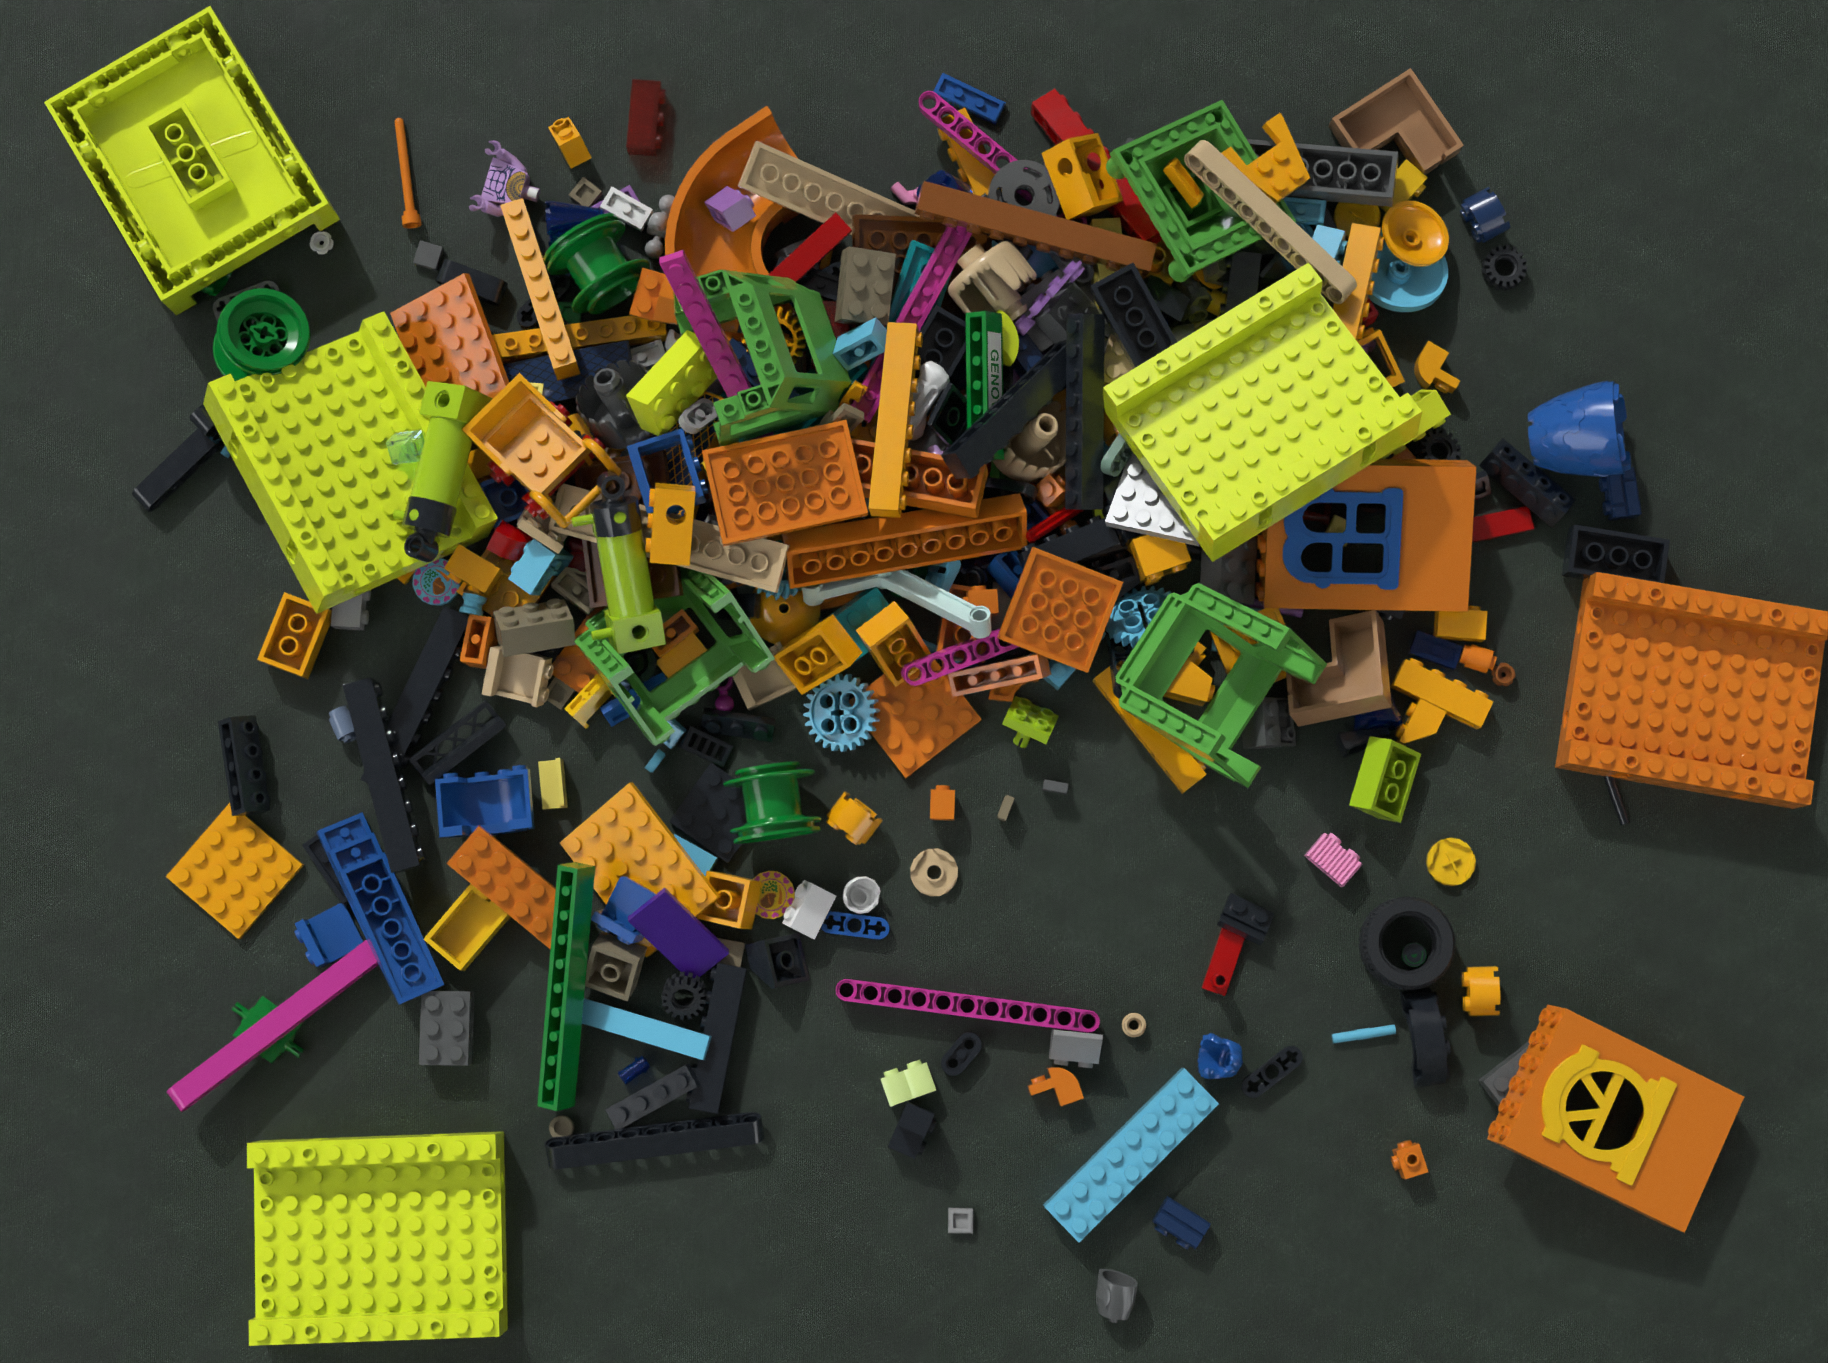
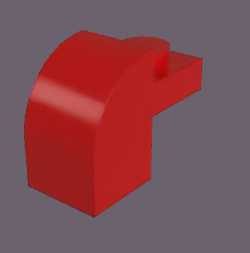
[486,520,533,561]

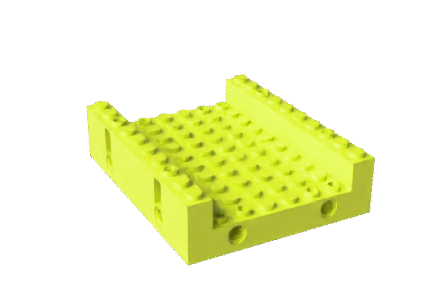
[44,6,340,316]
[1103,263,1422,562]
[203,311,498,614]
[247,1132,508,1346]

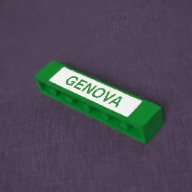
[966,311,1004,460]

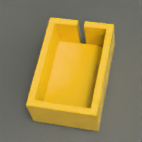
[423,884,511,971]

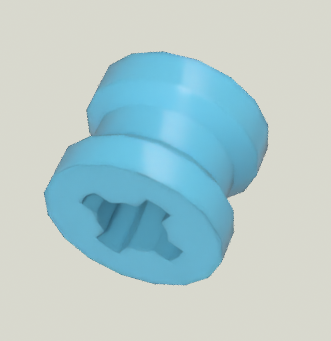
[459,593,487,616]

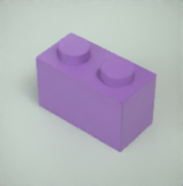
[704,186,756,232]

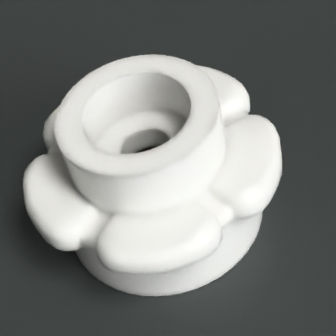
[310,231,333,254]

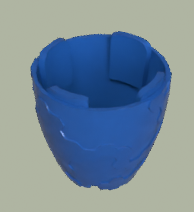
[1528,381,1631,477]

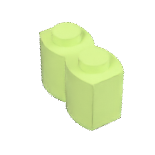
[881,1060,936,1107]

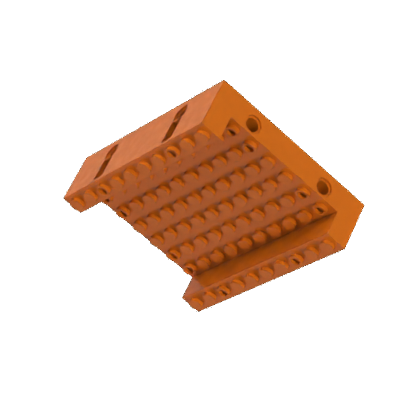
[1555,572,1828,809]

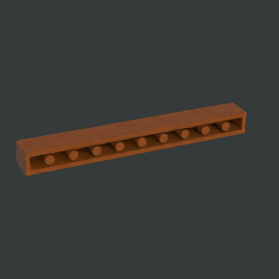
[914,181,1157,277]

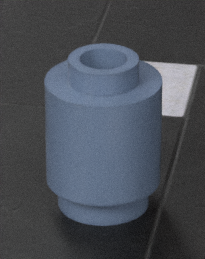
[329,706,356,743]

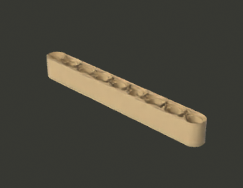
[1184,140,1357,304]

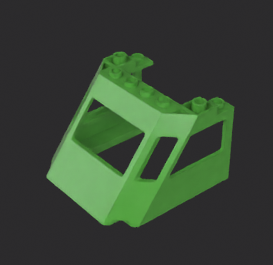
[673,270,851,447]
[574,566,775,746]
[1115,583,1327,788]

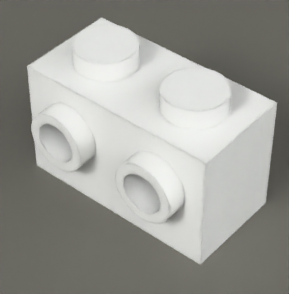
[782,880,836,940]

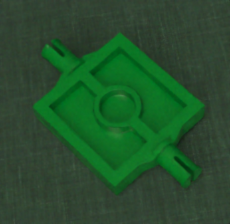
[232,996,304,1064]

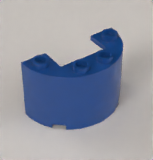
[435,765,535,838]

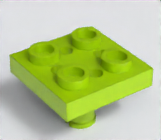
[1002,696,1059,748]

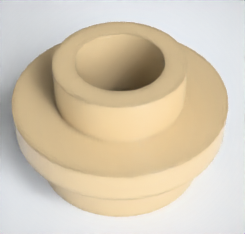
[1122,1013,1146,1037]

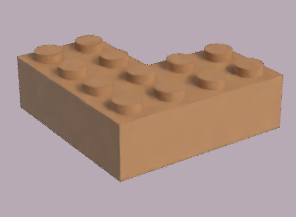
[1328,68,1464,175]
[1286,610,1392,727]

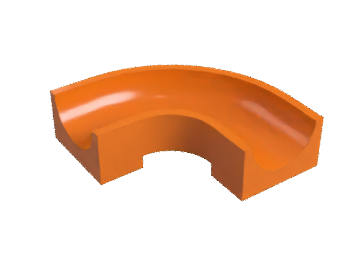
[665,106,800,346]

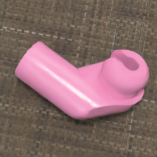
[890,182,920,205]

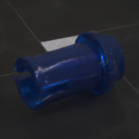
[618,1056,650,1085]

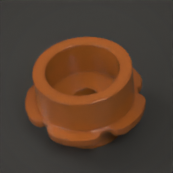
[1491,663,1515,686]

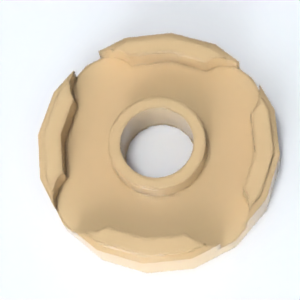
[910,848,958,896]

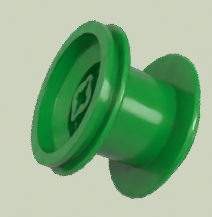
[543,213,650,315]
[213,288,310,381]
[723,761,822,844]

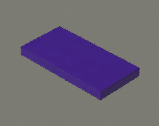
[628,888,729,978]

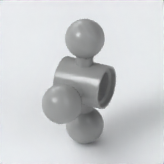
[645,195,675,259]

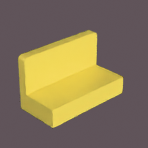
[538,758,568,810]

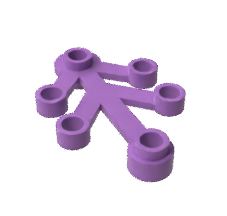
[1014,260,1085,336]

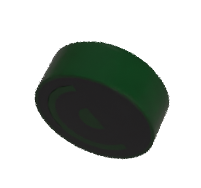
[1401,943,1426,967]

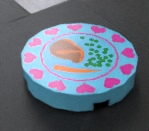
[413,558,461,606]

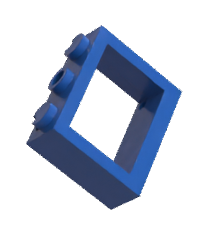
[627,428,709,514]

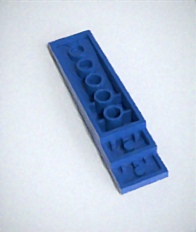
[317,812,444,1005]

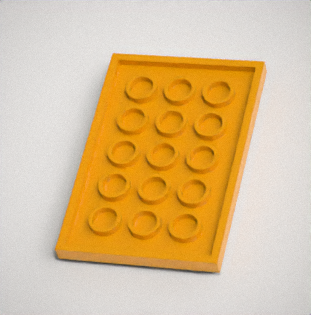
[560,782,720,957]

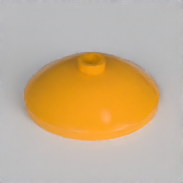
[1382,201,1449,267]
[750,587,820,645]

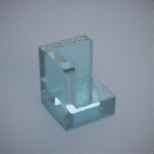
[386,430,424,464]

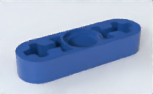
[821,911,889,940]

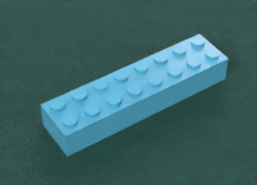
[1043,1068,1219,1242]

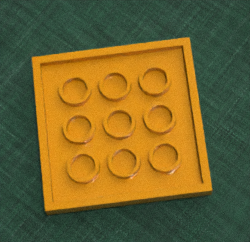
[166,803,304,939]

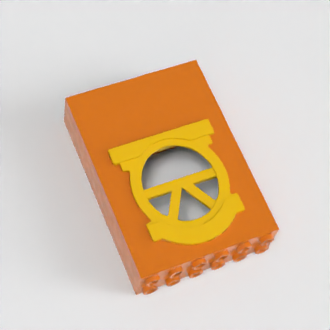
[1487,1005,1744,1233]

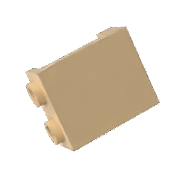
[733,641,797,711]
[482,645,554,707]

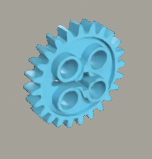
[1106,586,1171,648]
[803,673,880,752]

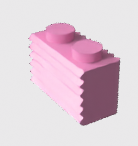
[1304,833,1362,887]

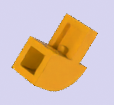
[1414,341,1460,394]

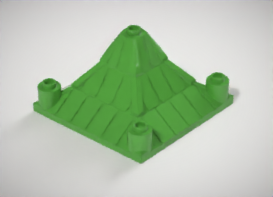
[1106,100,1296,282]

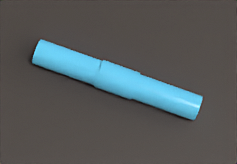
[1332,1024,1396,1044]

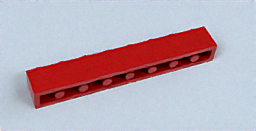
[1031,88,1163,244]

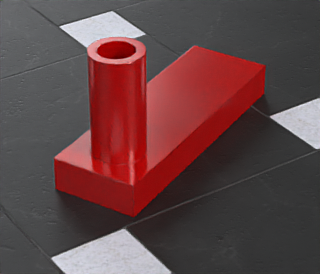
[1201,928,1245,996]

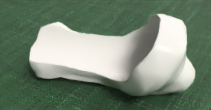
[909,361,950,441]

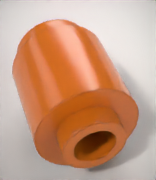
[1459,644,1497,673]

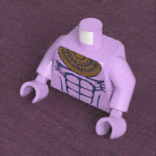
[469,141,540,217]

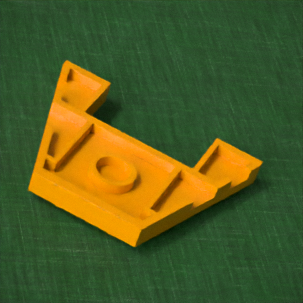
[1222,113,1310,204]

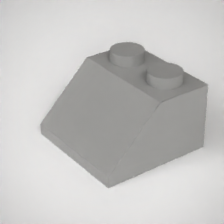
[1049,1029,1103,1068]

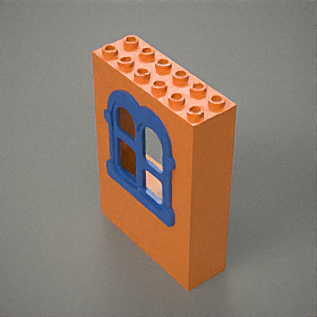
[1255,459,1476,612]

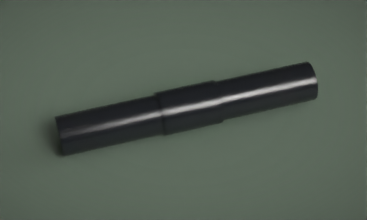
[1603,776,1630,825]

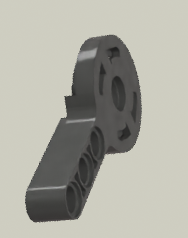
[987,160,1094,287]

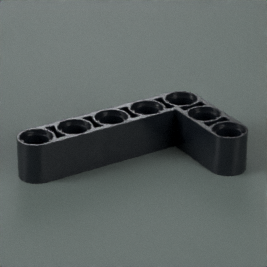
[132,405,224,512]

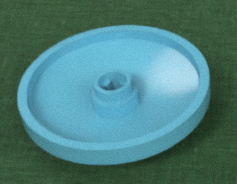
[1368,228,1448,312]

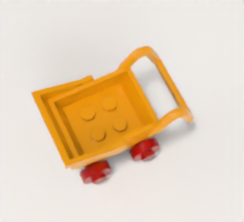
[462,373,621,529]

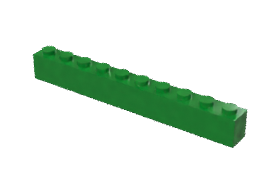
[537,862,595,1111]

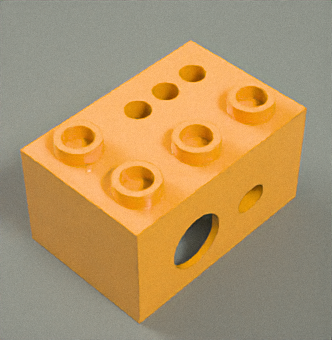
[1041,133,1123,220]
[645,483,695,566]
[1126,535,1191,586]

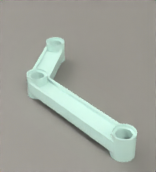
[802,570,991,638]

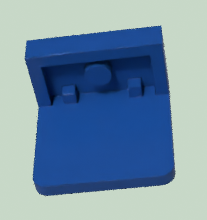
[591,876,656,945]
[294,903,364,967]

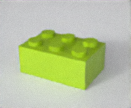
[1349,736,1421,823]

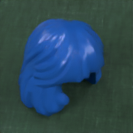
[1198,1033,1243,1079]

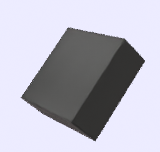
[413,240,444,271]
[1042,779,1068,795]

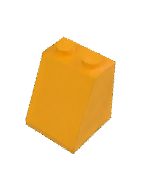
[1163,658,1215,706]

